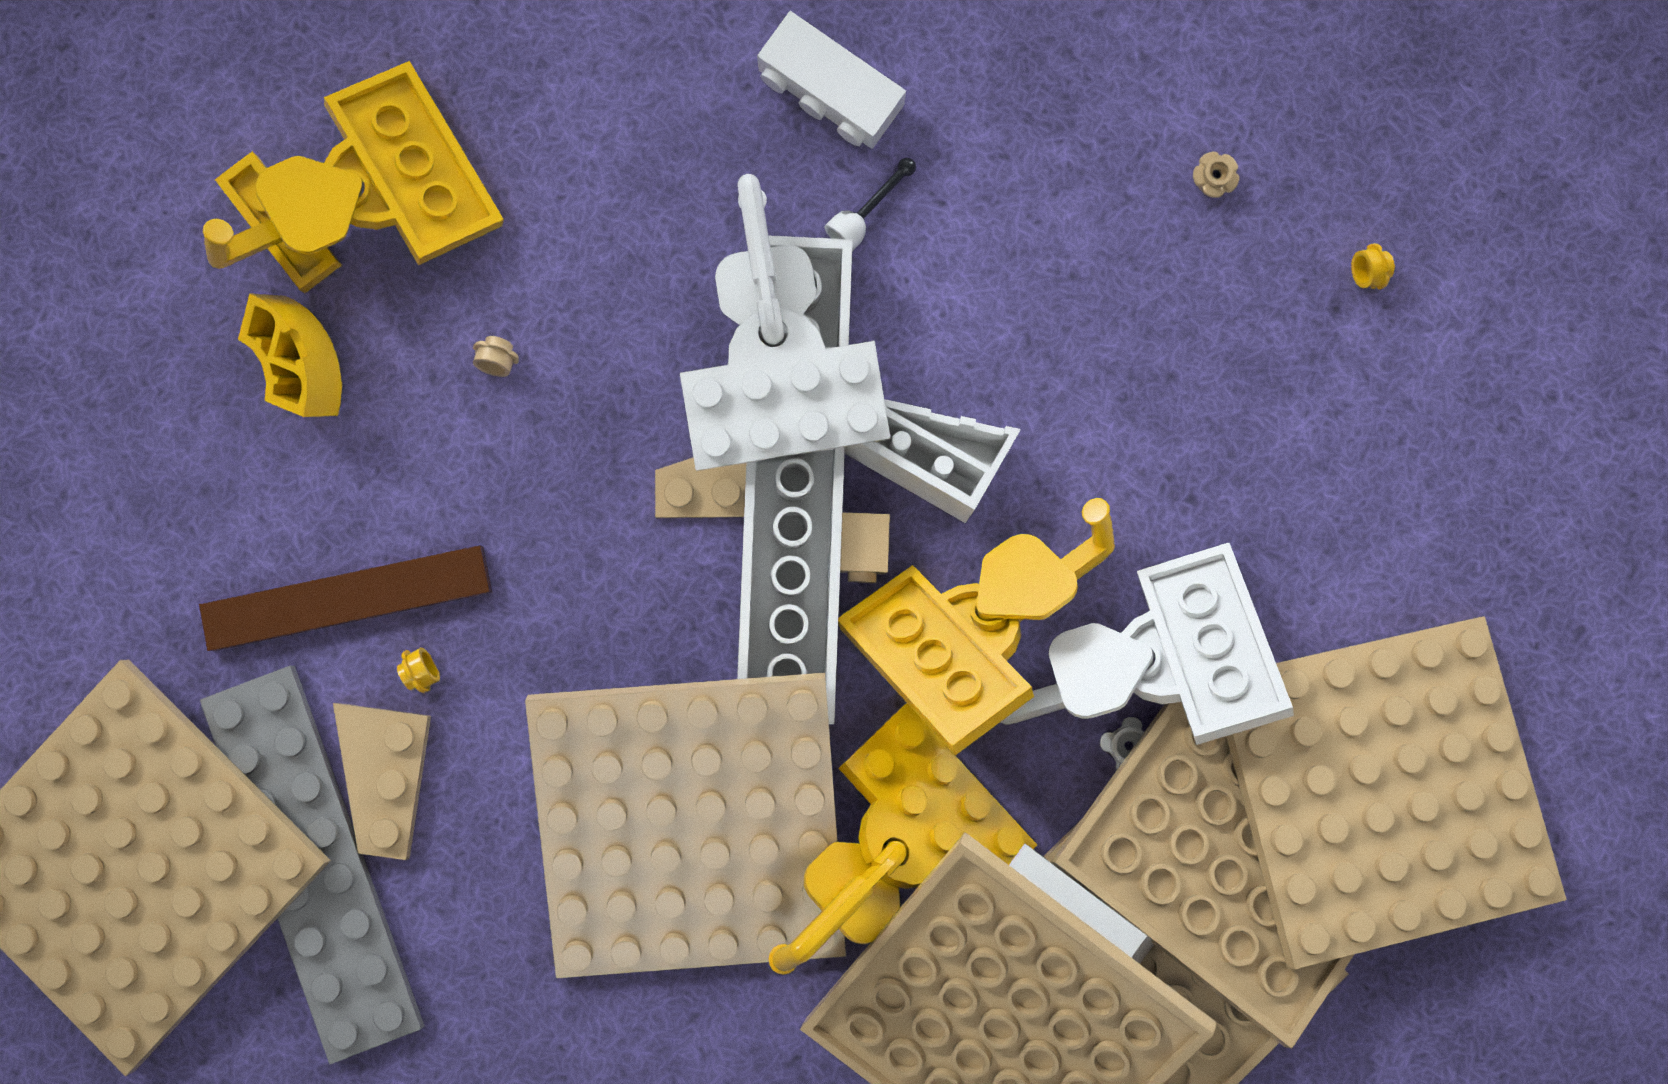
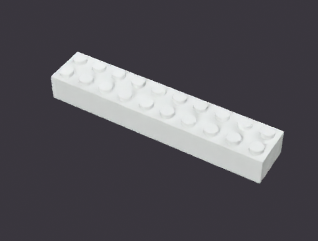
[737,236,852,724]

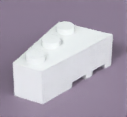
[844,399,1021,523]
[1009,844,1154,964]

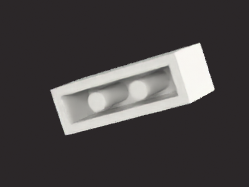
[757,11,906,149]

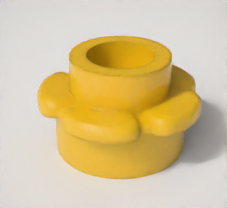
[1351,243,1395,290]
[397,647,440,693]

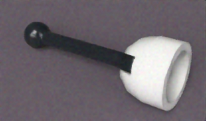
[824,157,916,252]

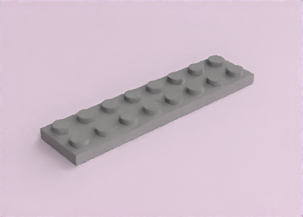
[200,665,425,1064]

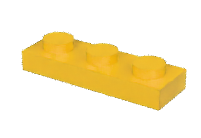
[215,151,342,294]

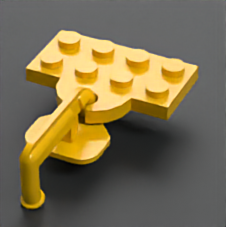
[203,61,504,269]
[838,498,1115,755]
[768,703,1037,975]

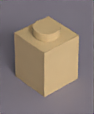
[840,512,890,583]

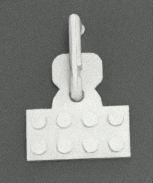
[680,174,890,471]
[1001,543,1294,745]

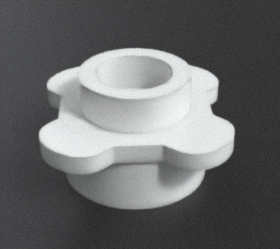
[1100,717,1144,769]

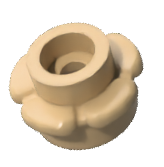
[1193,152,1239,198]
[473,336,519,377]

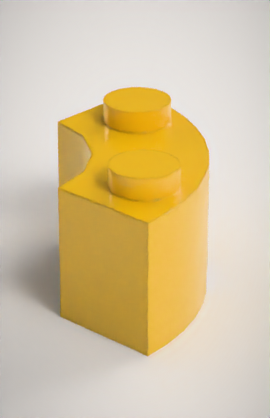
[238,293,342,417]

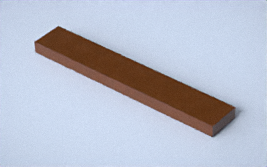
[199,545,492,651]

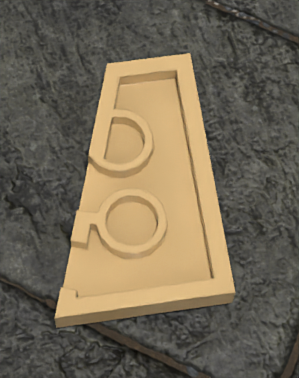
[655,457,746,518]
[333,703,431,860]

